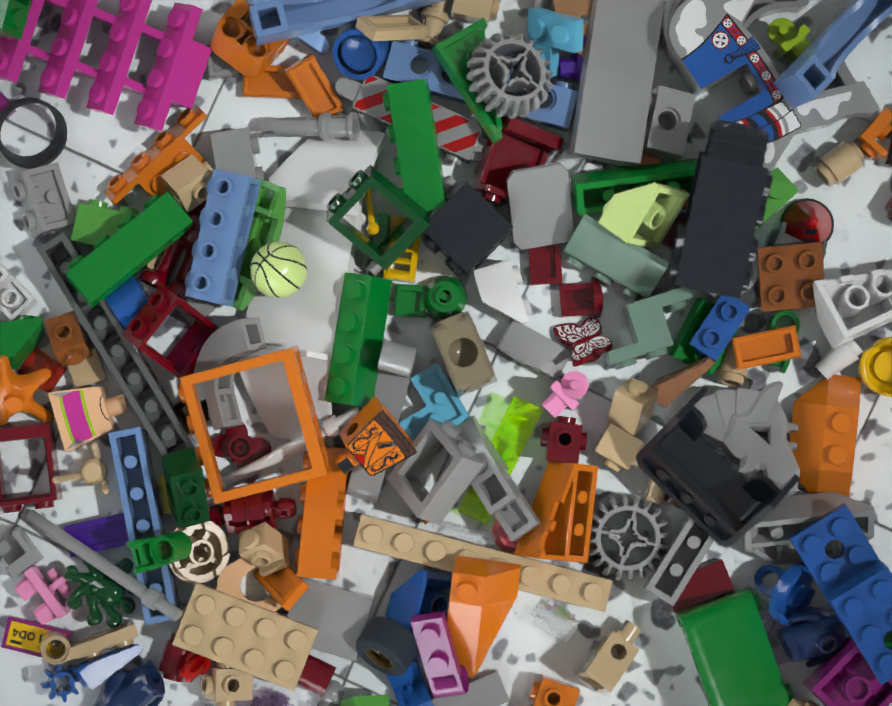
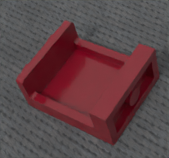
[472,116,564,210]

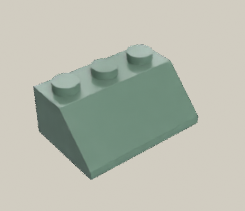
[562,214,670,302]

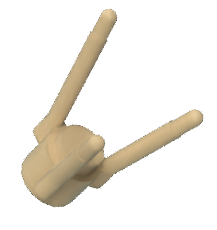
[52,442,110,494]

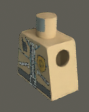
[575,620,641,694]

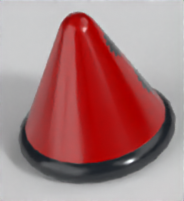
[780,198,834,243]

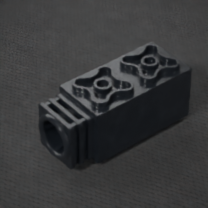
[668,120,773,299]

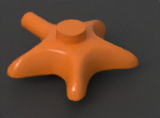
[0,356,54,427]

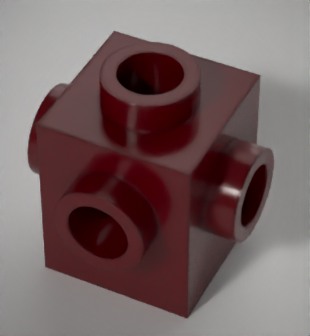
[540,416,588,464]

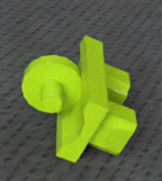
[767,17,811,64]

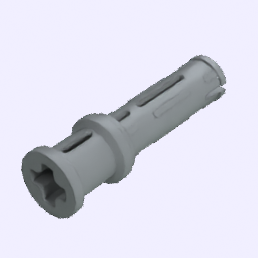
[260,112,360,141]

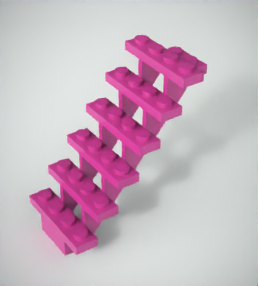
[0,0,212,132]

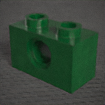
[161,448,210,529]

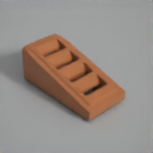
[650,357,715,408]

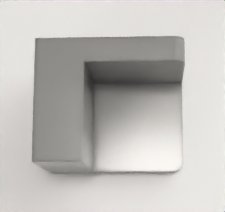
[0,527,44,579]

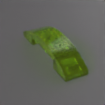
[458,395,543,525]

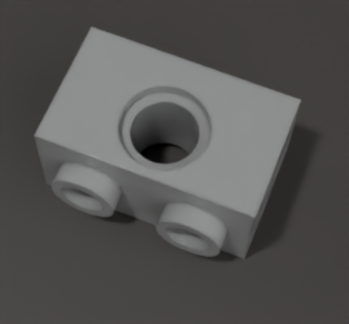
[642,85,696,162]

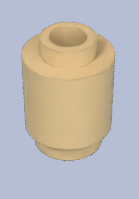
[814,141,864,187]

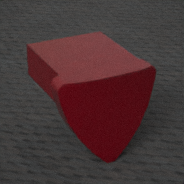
[559,279,603,318]

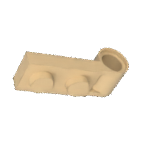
[40,620,139,665]

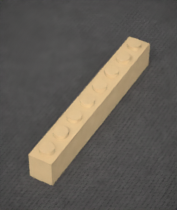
[353,514,613,612]

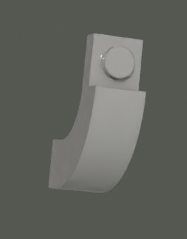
[194,318,267,430]

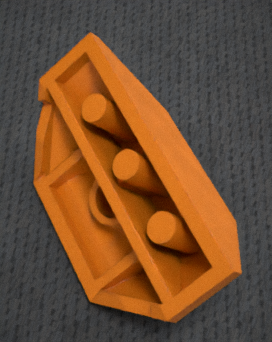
[789,375,861,497]

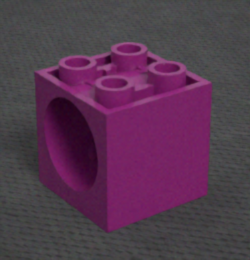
[802,638,892,706]

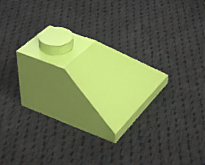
[598,183,690,249]

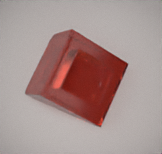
[17,347,67,393]

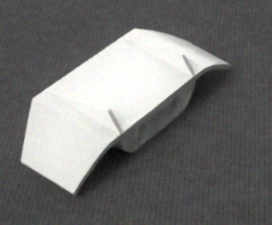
[239,130,387,447]

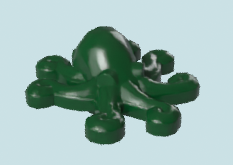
[64,549,136,628]

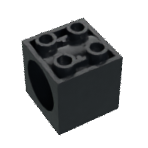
[421,182,513,278]

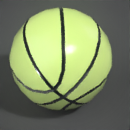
[250,241,308,298]

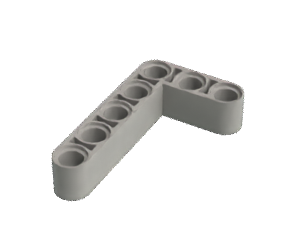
[346,340,418,503]

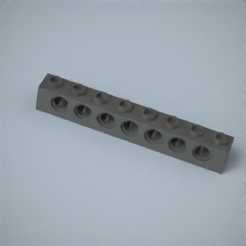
[37,232,199,455]

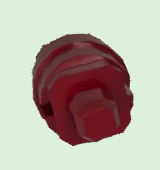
[208,490,297,534]

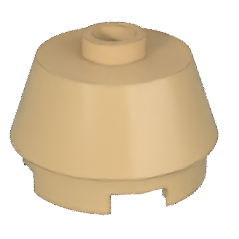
[169,521,229,584]

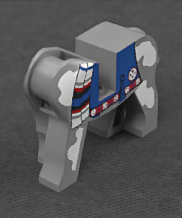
[662,0,880,170]

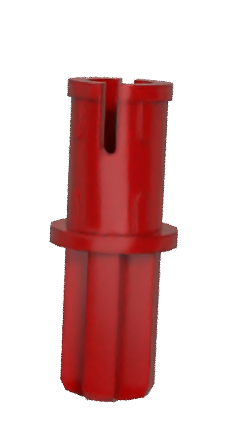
[179,652,213,683]

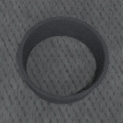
[0,97,67,169]

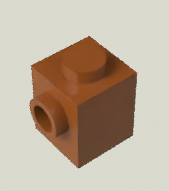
[45,310,93,367]

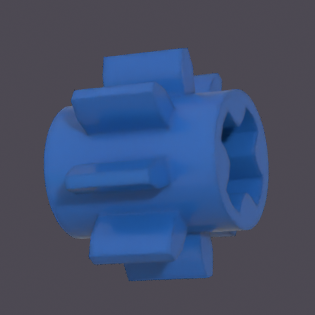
[40,663,79,703]

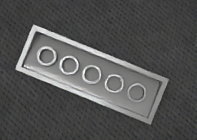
[569,0,665,167]

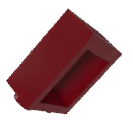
[121,284,219,379]
[0,423,62,513]

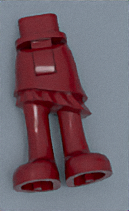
[137,200,207,303]

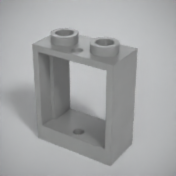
[386,418,484,525]

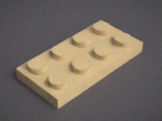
[172,582,318,691]

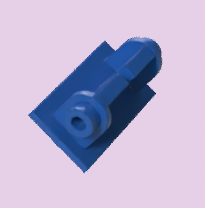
[689,295,751,362]

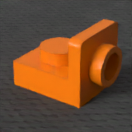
[855,108,892,160]

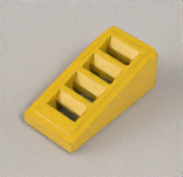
[383,216,421,283]

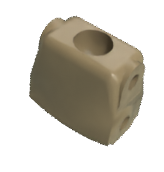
[429,311,497,397]

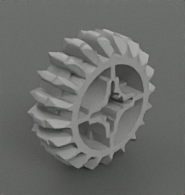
[466,31,553,119]
[588,494,671,581]

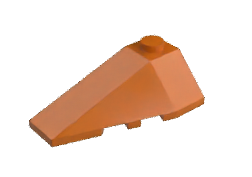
[447,556,521,678]

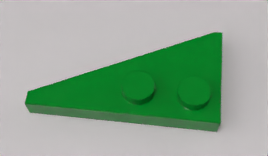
[432,18,503,144]

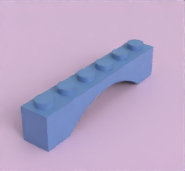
[249,0,445,46]
[773,0,892,108]

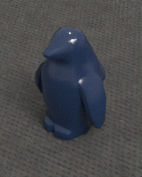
[777,607,850,667]
[93,659,165,706]

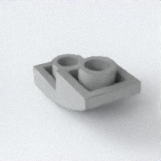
[496,320,572,380]

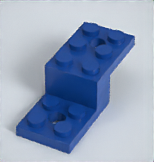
[788,503,892,685]

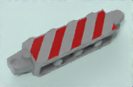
[334,75,488,166]

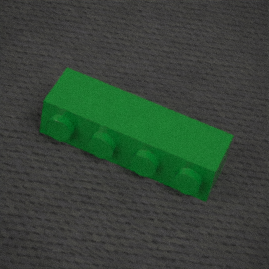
[383,79,447,211]
[570,158,697,216]
[66,191,193,308]
[325,272,393,407]

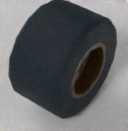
[356,617,419,676]

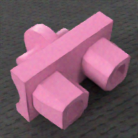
[541,371,589,418]
[14,565,72,625]

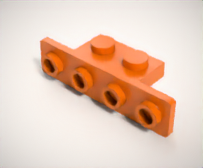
[104,105,207,205]

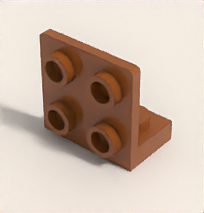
[755,241,825,312]

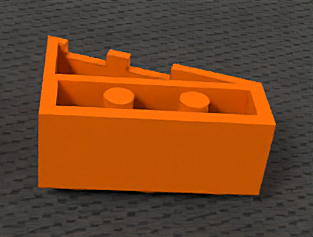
[514,461,598,563]

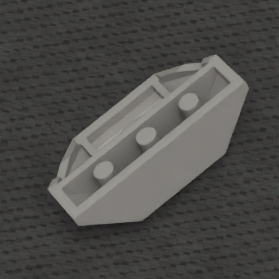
[744,492,875,565]

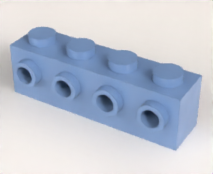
[185,169,262,307]

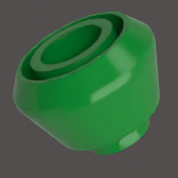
[425,276,467,320]

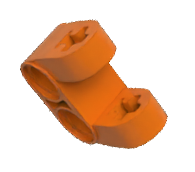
[210,0,292,77]

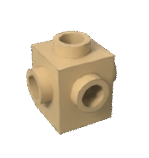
[201,662,253,706]

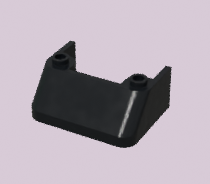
[636,386,801,546]

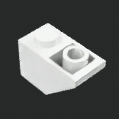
[473,260,532,324]

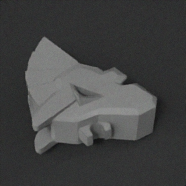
[694,381,801,500]

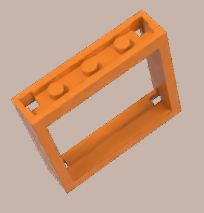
[178,345,332,504]

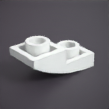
[0,263,38,321]

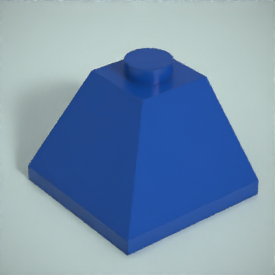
[385,569,452,635]

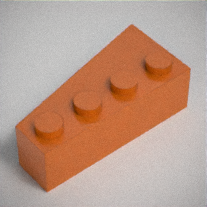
[294,447,348,580]

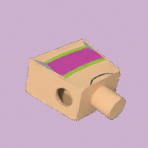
[48,386,130,452]

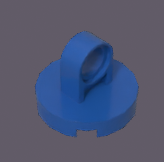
[754,562,816,626]

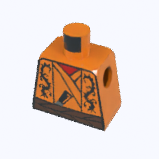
[333,396,417,476]

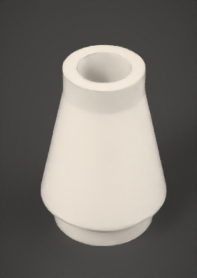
[815,340,863,379]

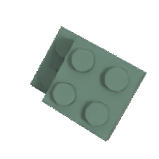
[603,287,693,370]

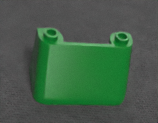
[675,586,795,706]

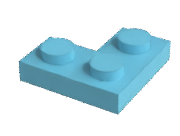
[527,7,584,77]
[399,362,470,442]

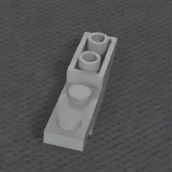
[457,416,541,542]

